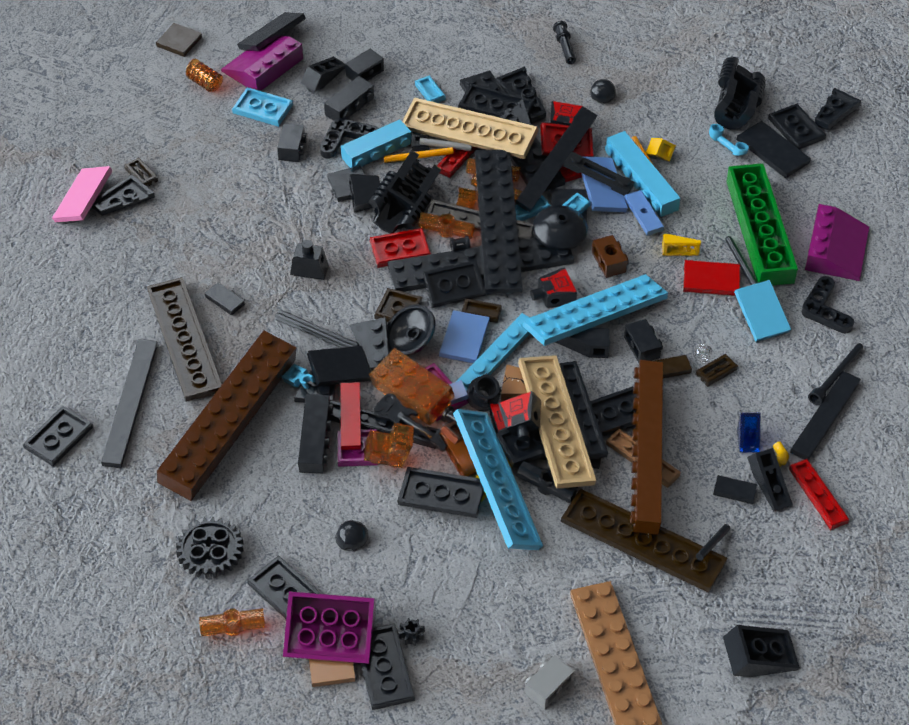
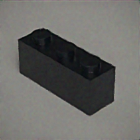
[324,76,374,120]

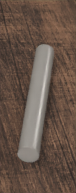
[419,138,472,151]

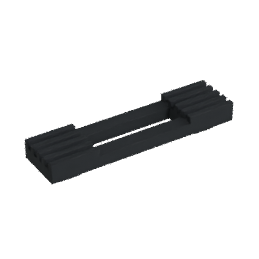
[563,152,635,196]

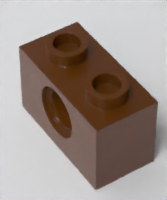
[592,235,629,278]

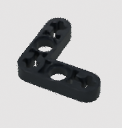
[320,118,379,159]
[801,276,854,334]

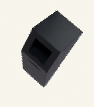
[555,328,610,358]

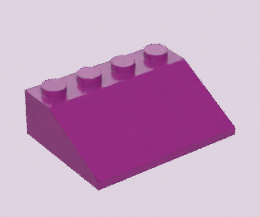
[221,36,303,91]
[805,204,869,281]
[283,592,376,664]

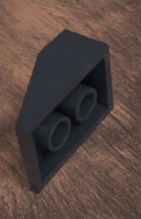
[723,625,800,677]

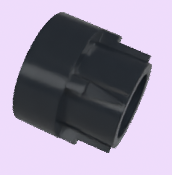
[466,373,502,411]

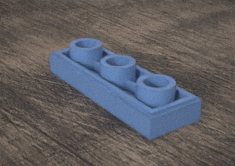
[625,190,664,236]

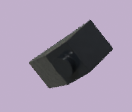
[301,56,345,92]
[747,448,793,511]

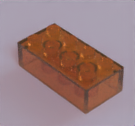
[369,348,455,426]

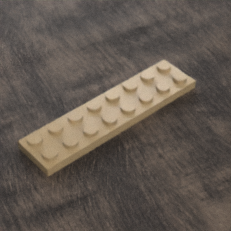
[402,98,539,159]
[518,355,596,489]

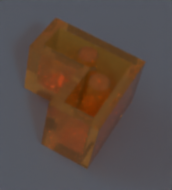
[364,423,414,468]

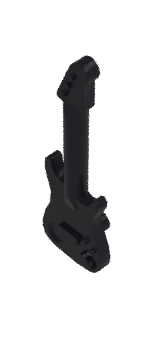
[374,393,446,452]

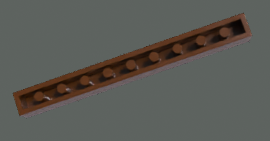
[630,360,663,534]

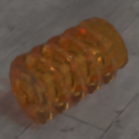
[185,59,223,92]

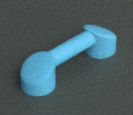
[709,124,749,156]

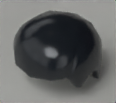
[590,79,616,104]
[335,520,368,551]

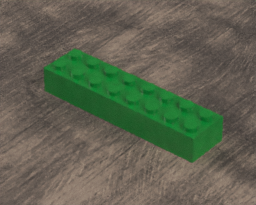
[726,163,798,286]

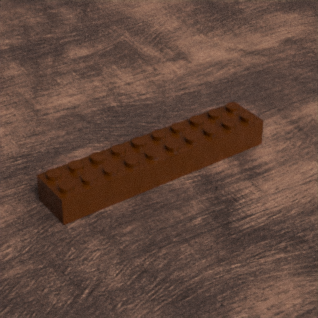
[157,330,297,501]

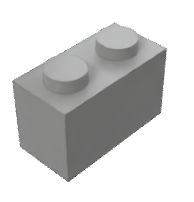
[525,655,574,710]

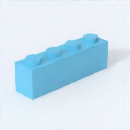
[341,119,411,168]

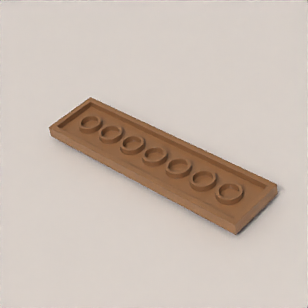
[570,581,662,725]

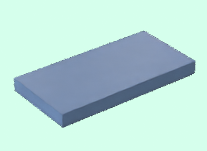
[581,156,628,212]

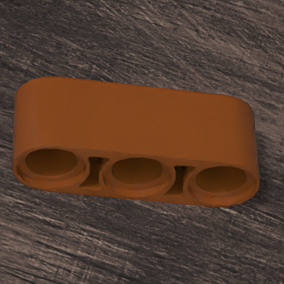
[439,432,477,477]

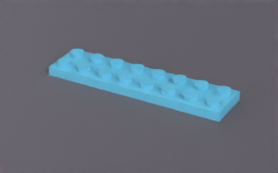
[523,274,668,346]
[453,409,543,550]

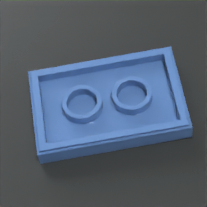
[439,310,490,363]

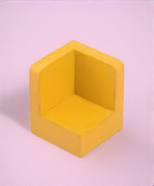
[646,138,676,162]

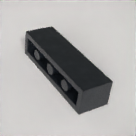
[298,394,333,474]

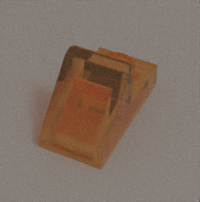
[456,187,478,209]

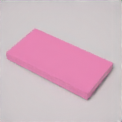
[52,166,113,222]

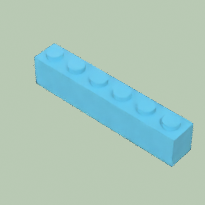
[605,131,680,217]

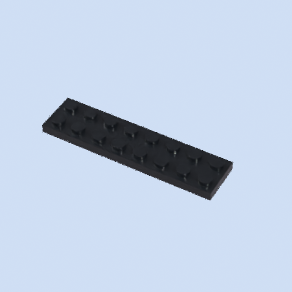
[496,386,636,468]

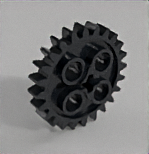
[176,517,244,579]

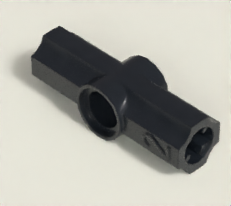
[517,461,578,503]

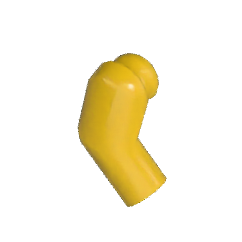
[773,441,789,467]

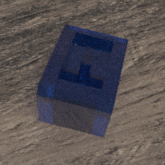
[737,412,761,452]

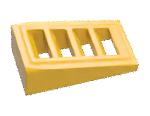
[662,234,701,256]

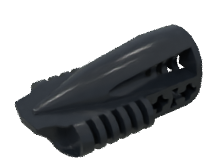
[714,57,766,130]
[369,150,442,234]

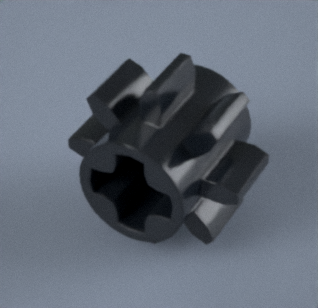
[399,618,425,646]

